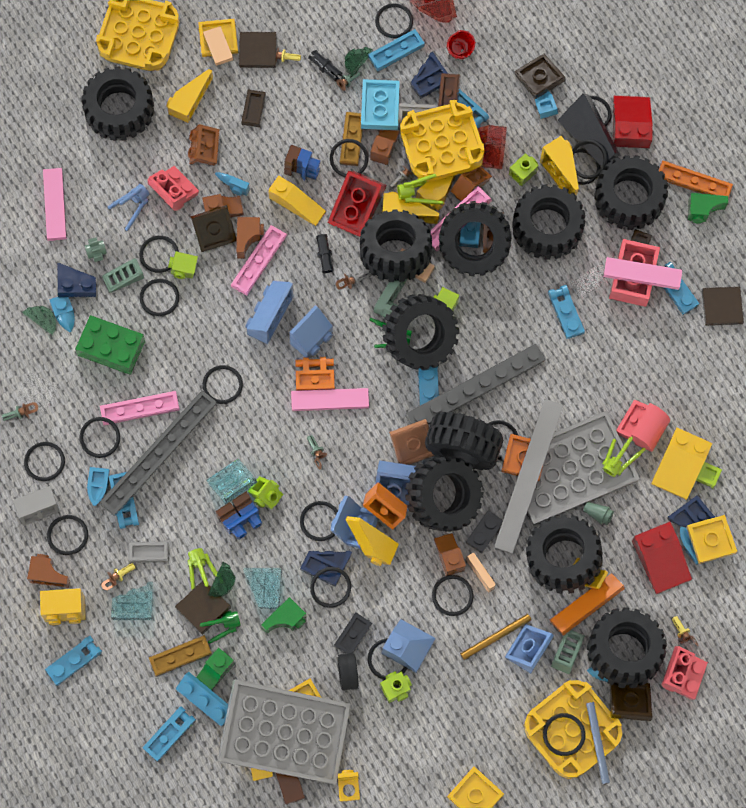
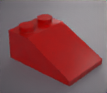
[613,95,653,148]
[327,171,387,237]
[632,522,692,594]

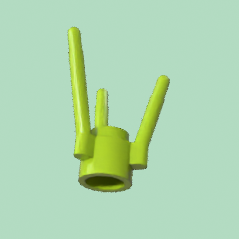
[397,174,444,205]
[602,437,646,477]
[187,548,224,590]

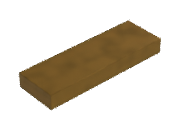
[340,112,363,166]
[149,635,212,677]

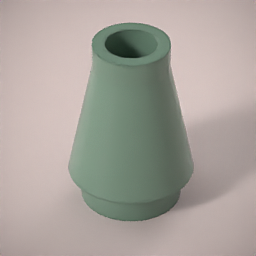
[583,502,614,525]

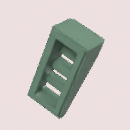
[102,258,144,293]
[551,630,585,674]

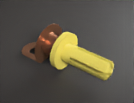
[276,48,301,62]
[102,563,135,590]
[672,616,699,646]

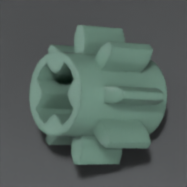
[84,237,107,262]

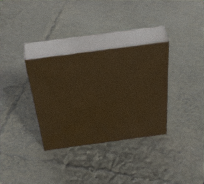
[239,32,277,68]
[514,53,566,99]
[190,205,237,252]
[702,287,744,326]
[175,581,231,635]
[609,683,653,721]

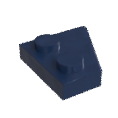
[411,51,448,99]
[57,263,96,297]
[667,495,715,527]
[300,551,352,587]

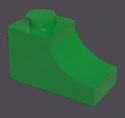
[688,193,728,224]
[261,597,307,634]
[196,647,235,690]

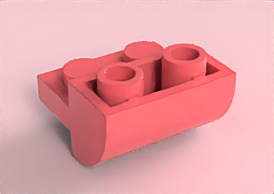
[148,166,199,211]
[616,400,670,452]
[661,646,708,700]

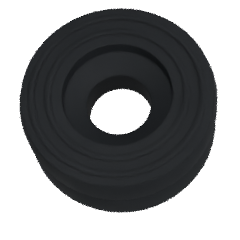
[338,653,359,691]

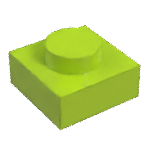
[696,462,722,489]

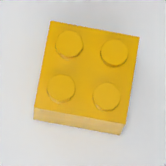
[40,588,86,625]

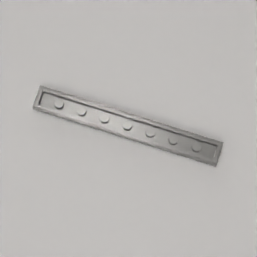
[494,399,563,554]

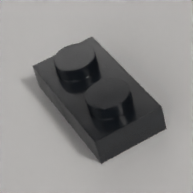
[466,510,503,553]
[334,612,372,654]

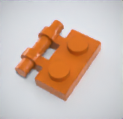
[295,357,335,391]

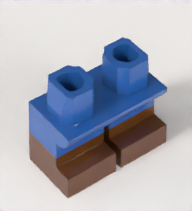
[284,145,321,181]
[215,491,262,540]

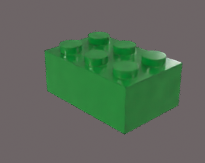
[75,315,145,375]

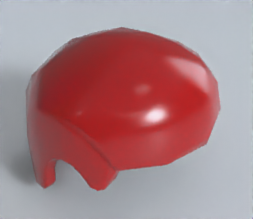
[446,30,476,60]

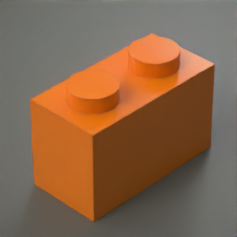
[363,482,407,530]

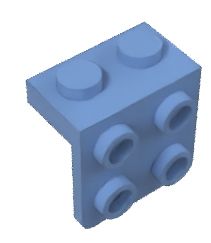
[331,496,379,549]

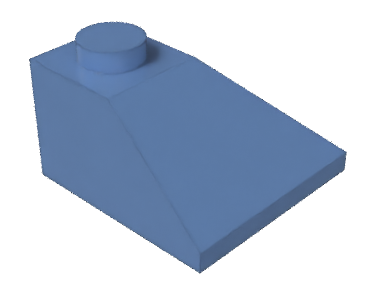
[381,619,435,673]

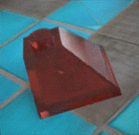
[410,0,457,23]
[477,125,507,169]

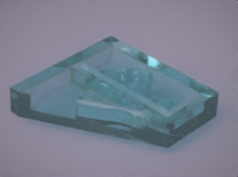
[243,568,282,609]
[111,582,153,620]

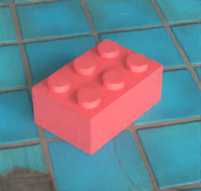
[609,239,660,307]

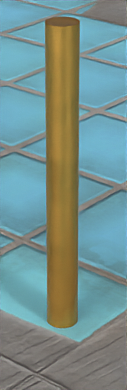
[460,613,532,660]

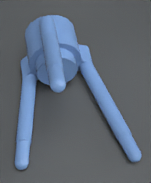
[108,184,150,231]

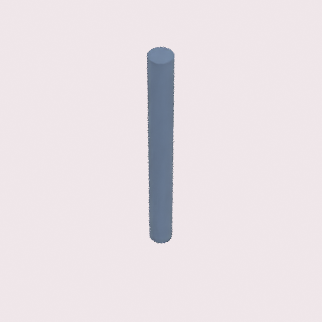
[586,702,610,784]

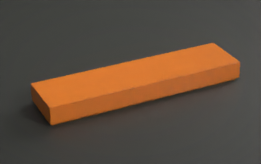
[659,160,733,198]
[550,573,625,636]

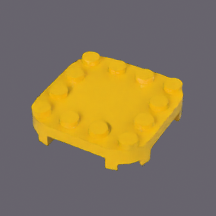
[96,0,180,71]
[400,100,484,181]
[524,680,622,779]

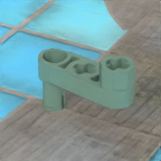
[374,279,407,318]

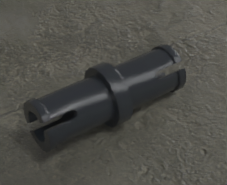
[308,50,343,82]
[316,234,334,274]

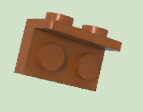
[188,124,220,166]

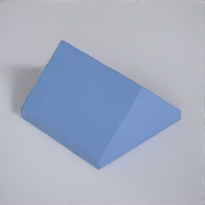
[505,624,554,674]

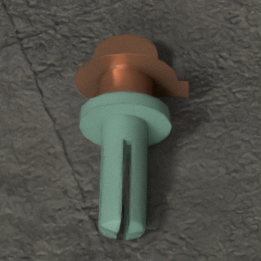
[331,70,360,91]
[2,402,38,421]
[307,435,327,470]

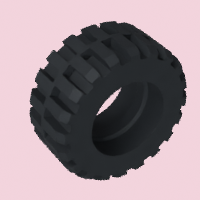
[81,66,154,141]
[594,155,668,230]
[512,184,586,260]
[439,201,512,277]
[360,209,432,282]
[382,294,459,370]
[425,412,504,470]
[405,456,484,532]
[526,514,603,594]
[587,607,667,688]

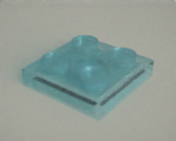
[206,459,257,504]

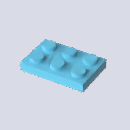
[361,79,400,130]

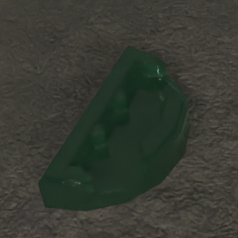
[345,47,373,76]
[22,306,57,335]
[208,562,236,597]

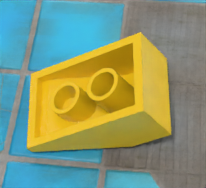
[540,136,579,196]
[651,428,713,500]

